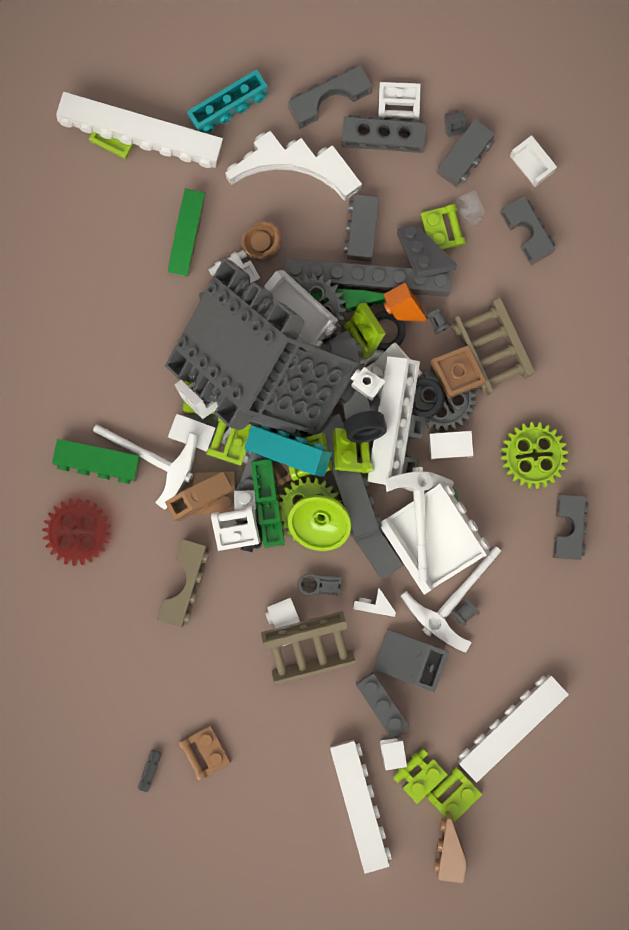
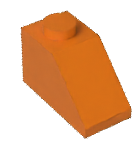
[383,283,427,322]

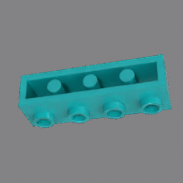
[187,69,268,134]
[244,424,332,477]

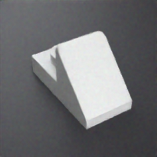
[353,588,396,617]

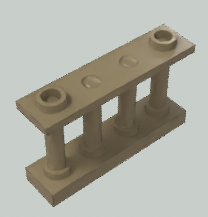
[452,298,535,395]
[261,611,356,685]

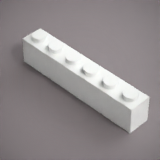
[367,356,420,485]
[457,675,569,783]
[330,739,392,873]

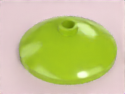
[288,495,351,551]

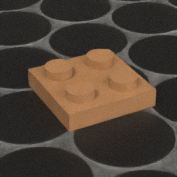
[430,345,486,399]
[193,471,235,515]

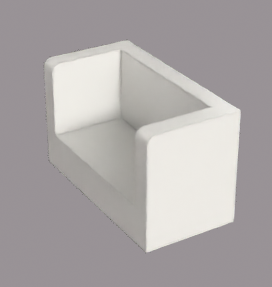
[510,135,557,187]
[168,414,216,452]
[428,431,473,460]
[380,737,407,770]

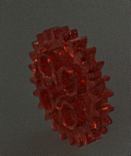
[42,498,111,566]

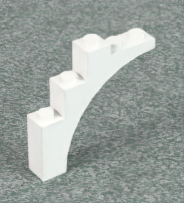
[225,131,362,201]

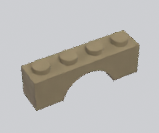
[157,539,210,627]

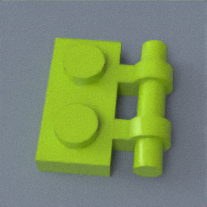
[393,748,448,804]

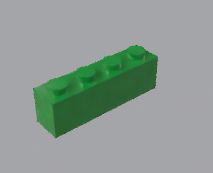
[52,439,141,484]

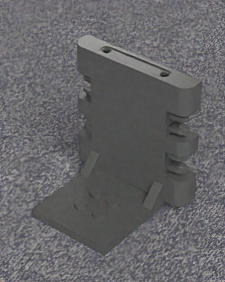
[165,258,359,435]

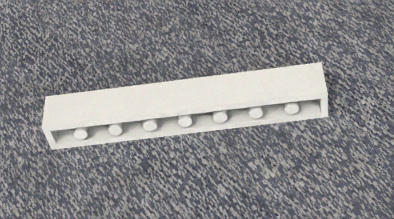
[56,92,223,168]

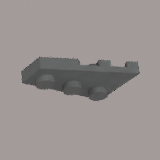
[397,225,457,278]

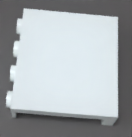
[264,270,338,347]
[381,482,490,594]

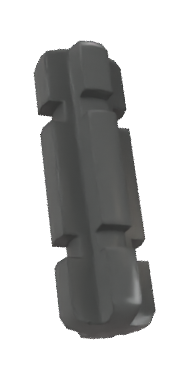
[138,750,161,792]

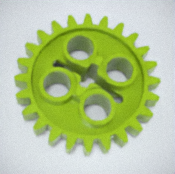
[500,422,568,489]
[279,477,342,542]

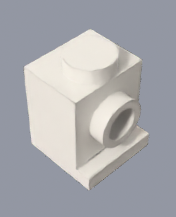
[351,367,385,401]

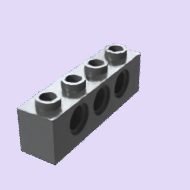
[342,115,426,153]

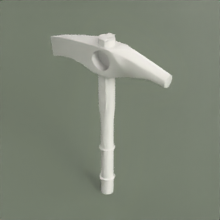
[93,424,197,510]
[385,467,454,581]
[401,546,501,653]

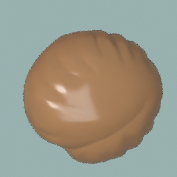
[241,221,282,260]

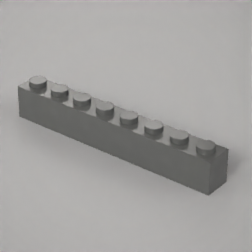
[285,259,452,297]

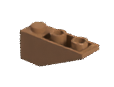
[165,472,234,521]
[434,811,466,883]

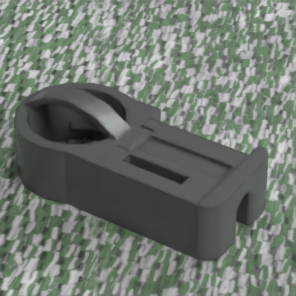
[298,574,342,596]

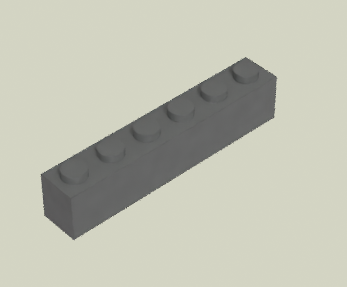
[320,414,382,542]

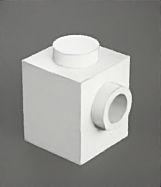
[234,490,257,521]

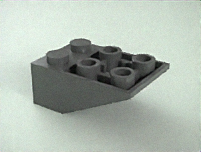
[374,629,449,692]

